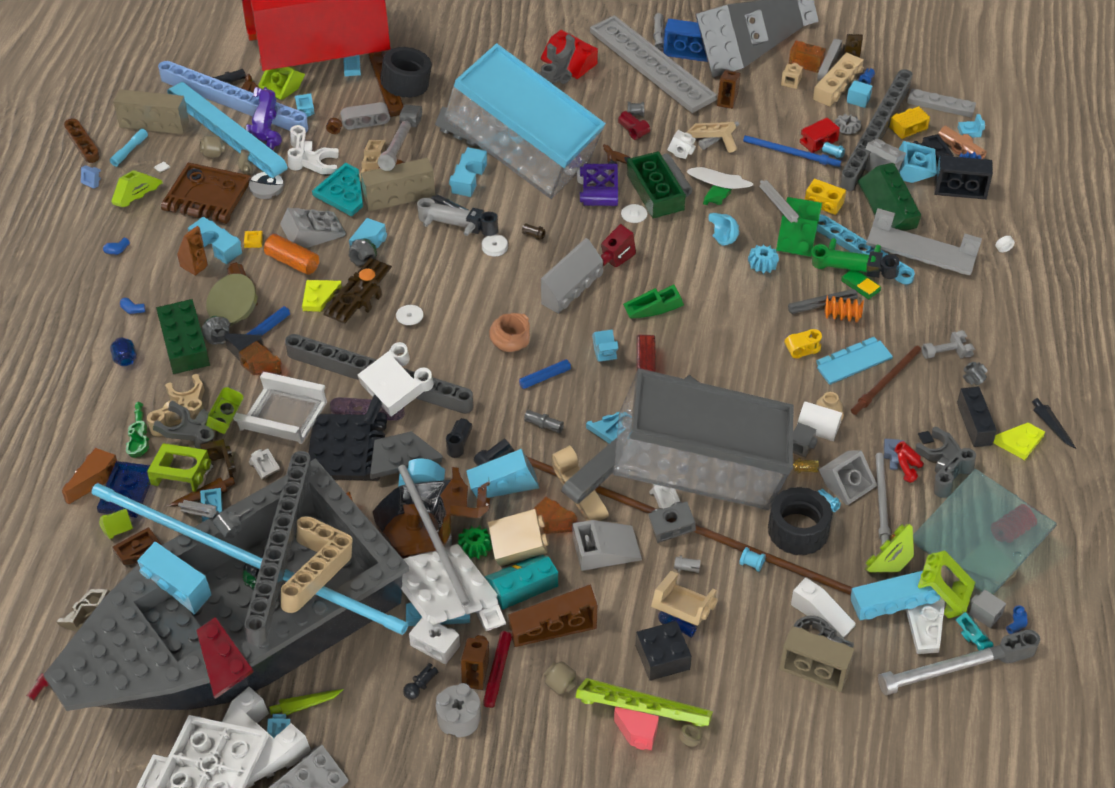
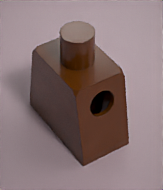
[717,70,741,109]
[461,635,489,690]

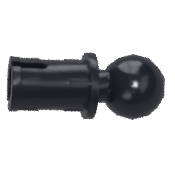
[403,663,439,700]

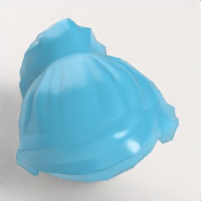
[708,213,740,245]

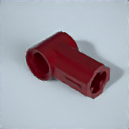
[618,111,650,140]

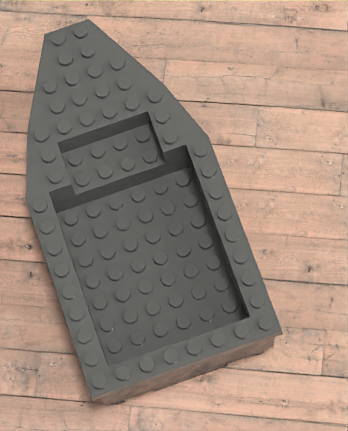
[44,458,409,711]

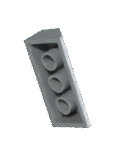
[541,238,603,314]

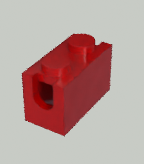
[800,117,840,153]

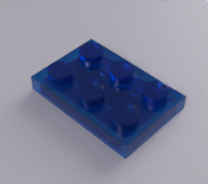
[97,461,151,518]

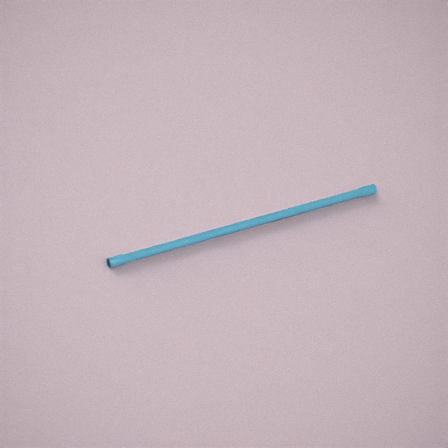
[92,483,408,635]

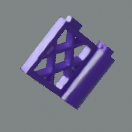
[580,164,618,206]

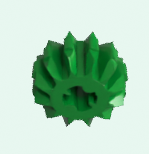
[458,525,492,560]

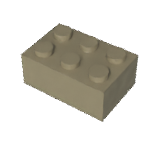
[779,626,855,692]

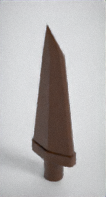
[167,477,235,506]

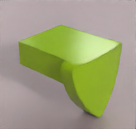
[99,509,133,539]

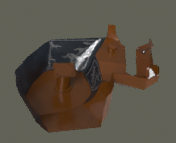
[372,467,490,556]

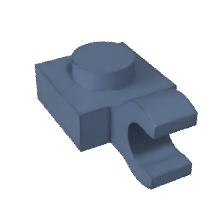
[884,439,904,470]

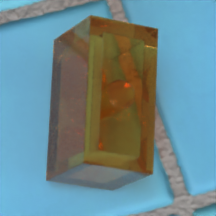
[789,40,826,73]

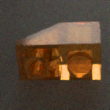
[238,341,282,375]
[532,497,578,534]

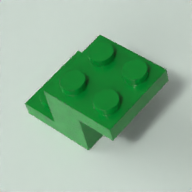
[776,197,822,257]

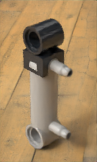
[417,198,499,236]

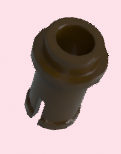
[522,223,546,240]

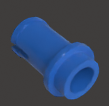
[858,68,875,85]

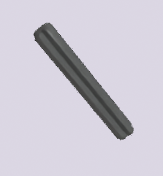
[788,289,858,314]

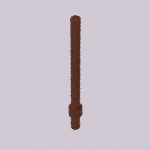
[851,345,921,415]

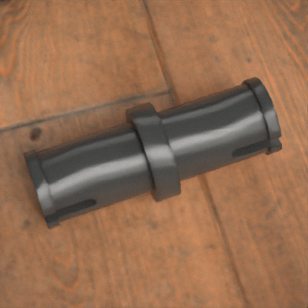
[524,410,564,434]

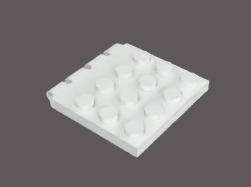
[401,544,498,625]

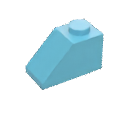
[349,218,387,248]

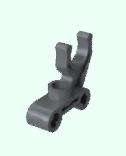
[538,34,575,84]
[153,401,234,449]
[916,427,976,498]

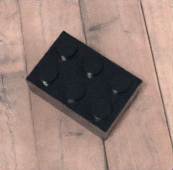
[934,155,993,200]

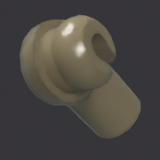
[238,150,253,175]

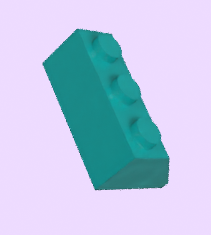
[484,555,558,610]

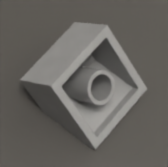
[819,450,877,505]

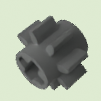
[963,362,988,385]

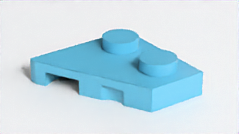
[586,410,632,444]

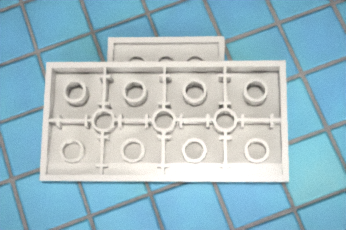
[136,715,269,788]

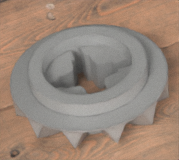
[835,114,861,134]

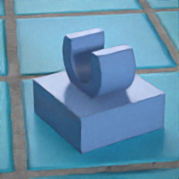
[81,165,101,188]

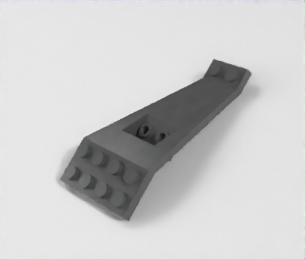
[695,0,819,77]

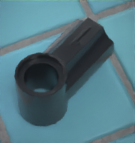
[446,418,472,458]
[473,438,514,466]

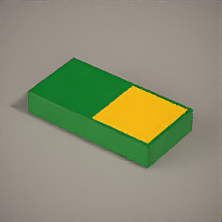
[841,270,881,300]

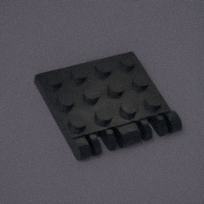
[308,412,388,481]

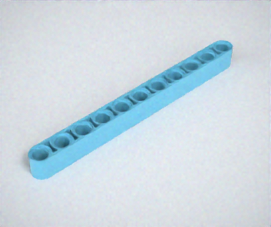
[167,82,288,178]

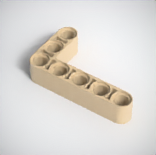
[281,516,352,613]

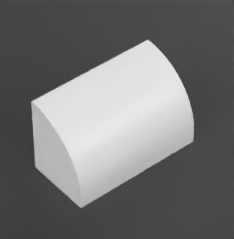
[797,402,842,442]

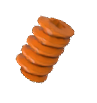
[824,295,864,323]

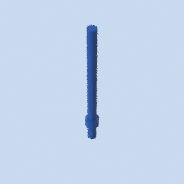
[743,135,842,167]

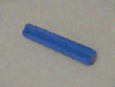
[247,306,290,336]
[519,359,571,389]

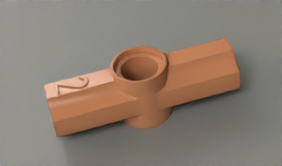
[938,125,987,159]

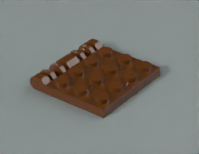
[161,162,251,224]

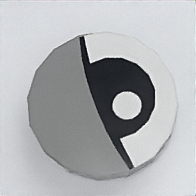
[249,172,284,199]

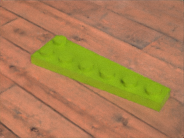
[575,678,713,727]

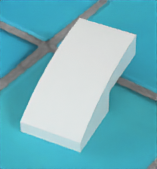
[476,605,506,631]

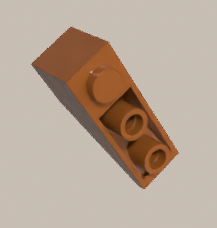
[177,226,208,276]
[62,448,119,504]

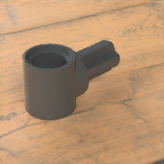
[213,505,256,540]

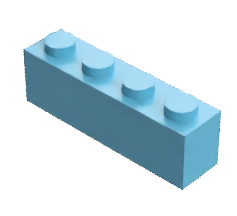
[851,571,941,620]

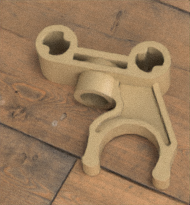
[147,374,204,437]

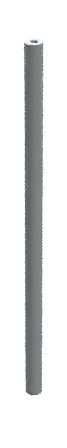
[398,465,470,606]

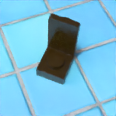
[842,34,863,58]
[200,439,236,479]

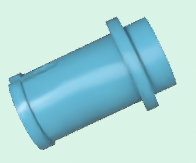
[822,142,845,159]
[818,489,841,512]

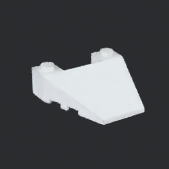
[222,687,311,788]

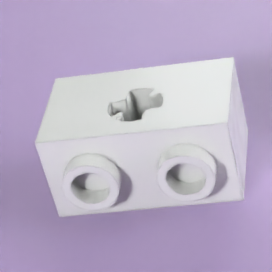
[409,617,460,665]

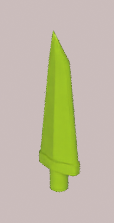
[269,689,344,716]

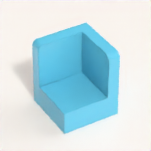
[847,81,873,108]

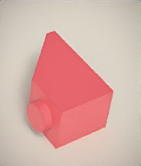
[614,706,659,750]

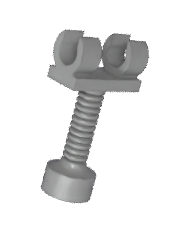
[922,330,975,359]

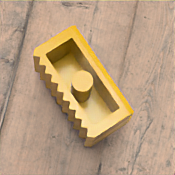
[889,106,930,139]

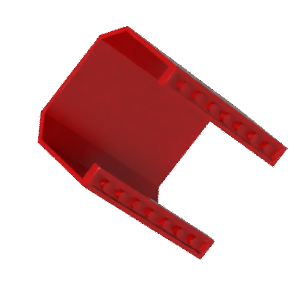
[242,0,391,71]

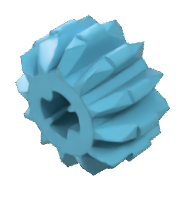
[748,244,779,274]

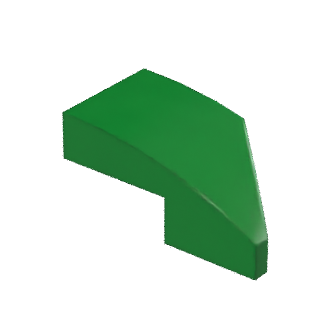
[703,185,732,205]

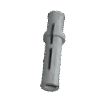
[653,13,665,50]

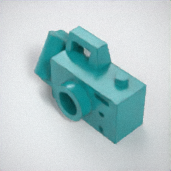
[956,612,994,651]

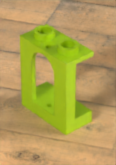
[147,443,211,492]
[917,550,976,619]

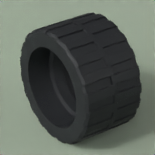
[380,47,432,98]
[768,487,833,555]

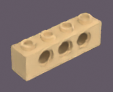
[813,53,864,106]

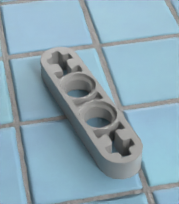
[817,38,843,81]

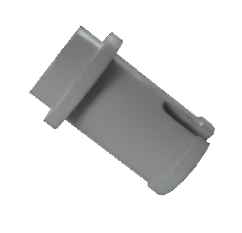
[674,555,701,573]

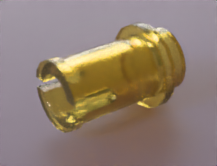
[793,458,819,474]

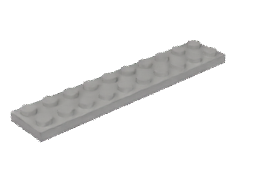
[590,15,717,113]

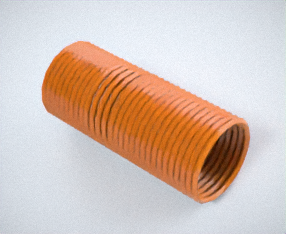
[264,234,319,275]

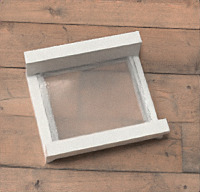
[233,372,327,444]

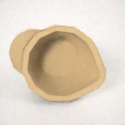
[816,392,844,421]

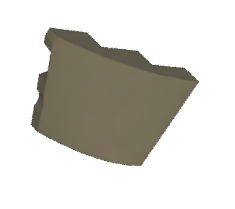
[57,589,110,632]

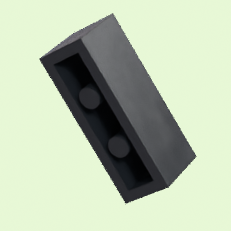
[957,386,997,447]

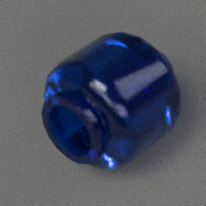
[110,337,137,366]

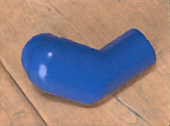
[103,237,130,255]
[120,298,146,314]
[1006,605,1028,634]

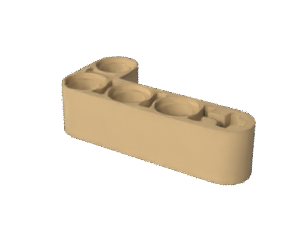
[552,445,609,521]

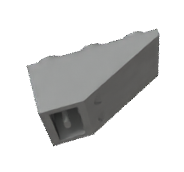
[280,208,346,248]
[573,520,642,571]

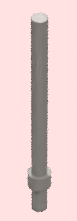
[875,453,891,545]

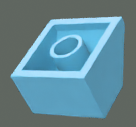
[899,141,937,183]

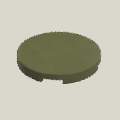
[206,274,258,326]

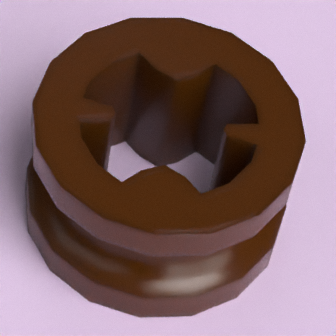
[326,118,342,135]

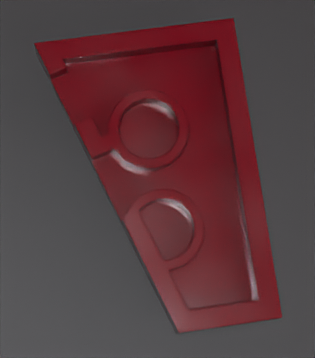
[196,617,254,699]

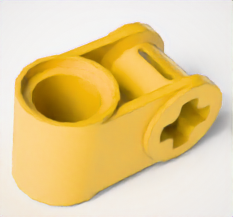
[784,329,822,359]

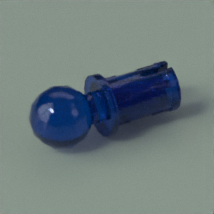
[658,611,697,638]

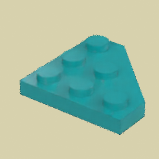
[312,163,363,216]

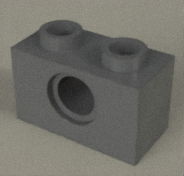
[648,501,696,543]

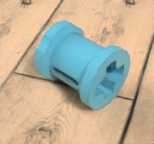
[740,547,766,572]

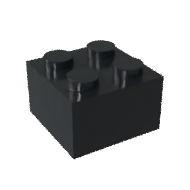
[635,621,692,681]

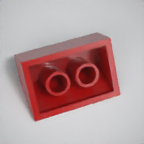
[541,30,598,79]

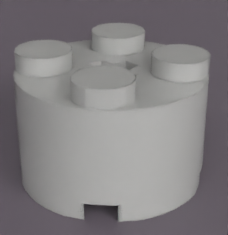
[436,683,481,737]

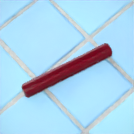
[483,631,512,708]

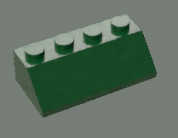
[858,163,922,231]

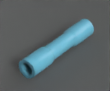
[110,129,148,167]

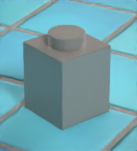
[969,589,1006,629]

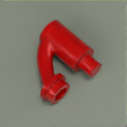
[894,441,924,483]

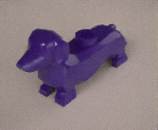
[246,87,282,150]

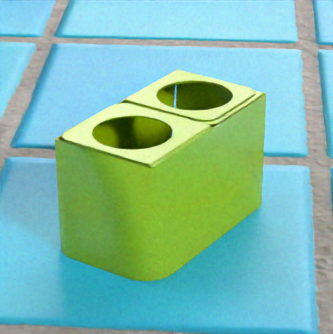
[206,387,243,434]

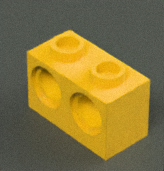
[805,178,846,215]

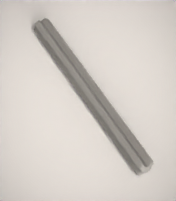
[759,180,799,223]
[178,500,219,518]

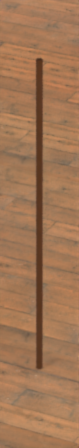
[526,456,853,595]

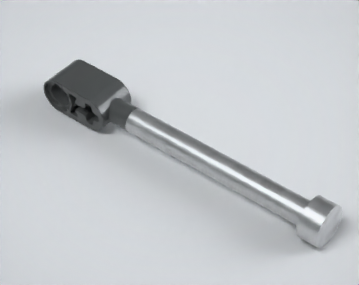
[378,105,422,171]
[878,630,1040,695]

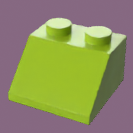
[258,66,305,100]

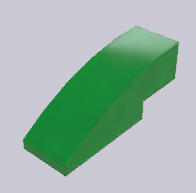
[623,284,684,319]

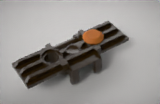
[323,258,392,324]

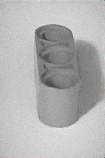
[340,102,390,129]

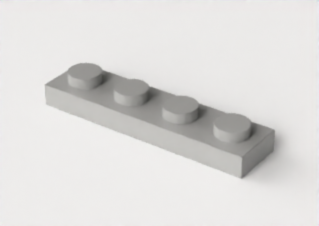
[907,89,976,118]

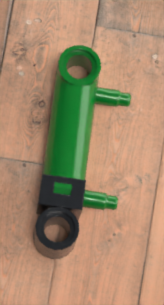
[811,238,899,279]

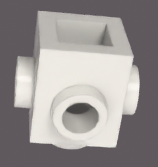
[667,130,696,159]

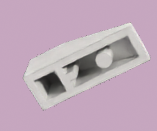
[791,577,856,639]

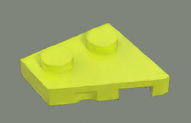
[302,280,342,312]
[993,423,1045,460]

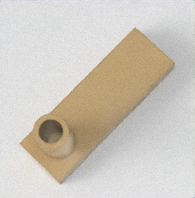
[686,122,737,153]

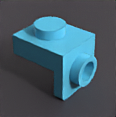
[295,93,315,117]

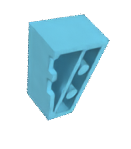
[466,449,539,498]
[137,542,212,614]

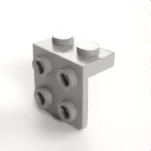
[865,139,906,172]

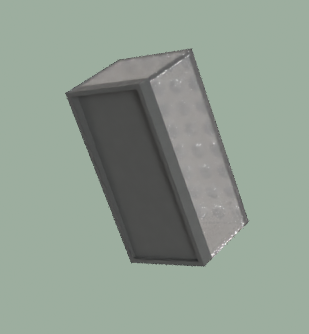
[613,368,794,510]

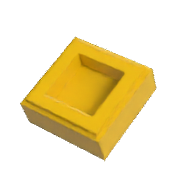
[244,231,263,248]

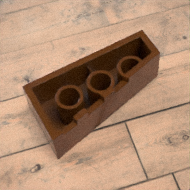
[508,584,598,647]

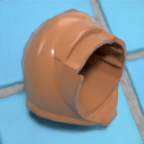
[489,313,530,352]

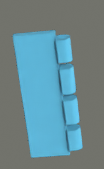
[816,337,893,385]

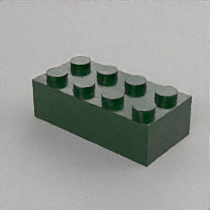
[627,151,686,219]
[156,299,210,375]

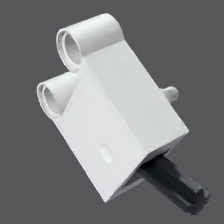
[358,342,434,425]

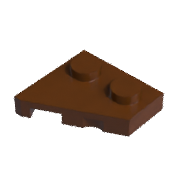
[112,527,162,565]

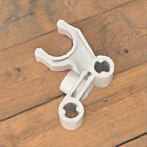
[288,125,339,175]

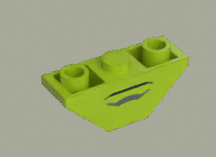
[111,170,163,207]
[865,524,914,572]

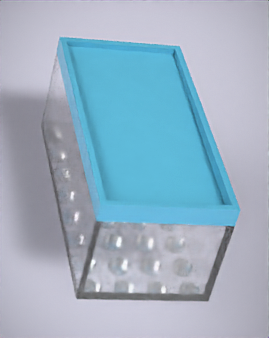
[444,43,606,199]

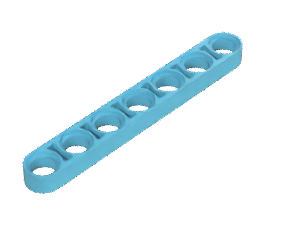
[817,215,915,285]

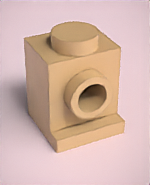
[781,63,803,89]

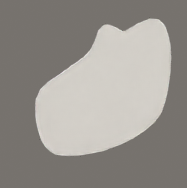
[687,167,753,189]

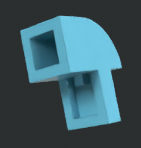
[592,330,618,362]
[398,459,445,487]

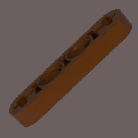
[64,118,100,163]

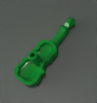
[126,401,149,457]

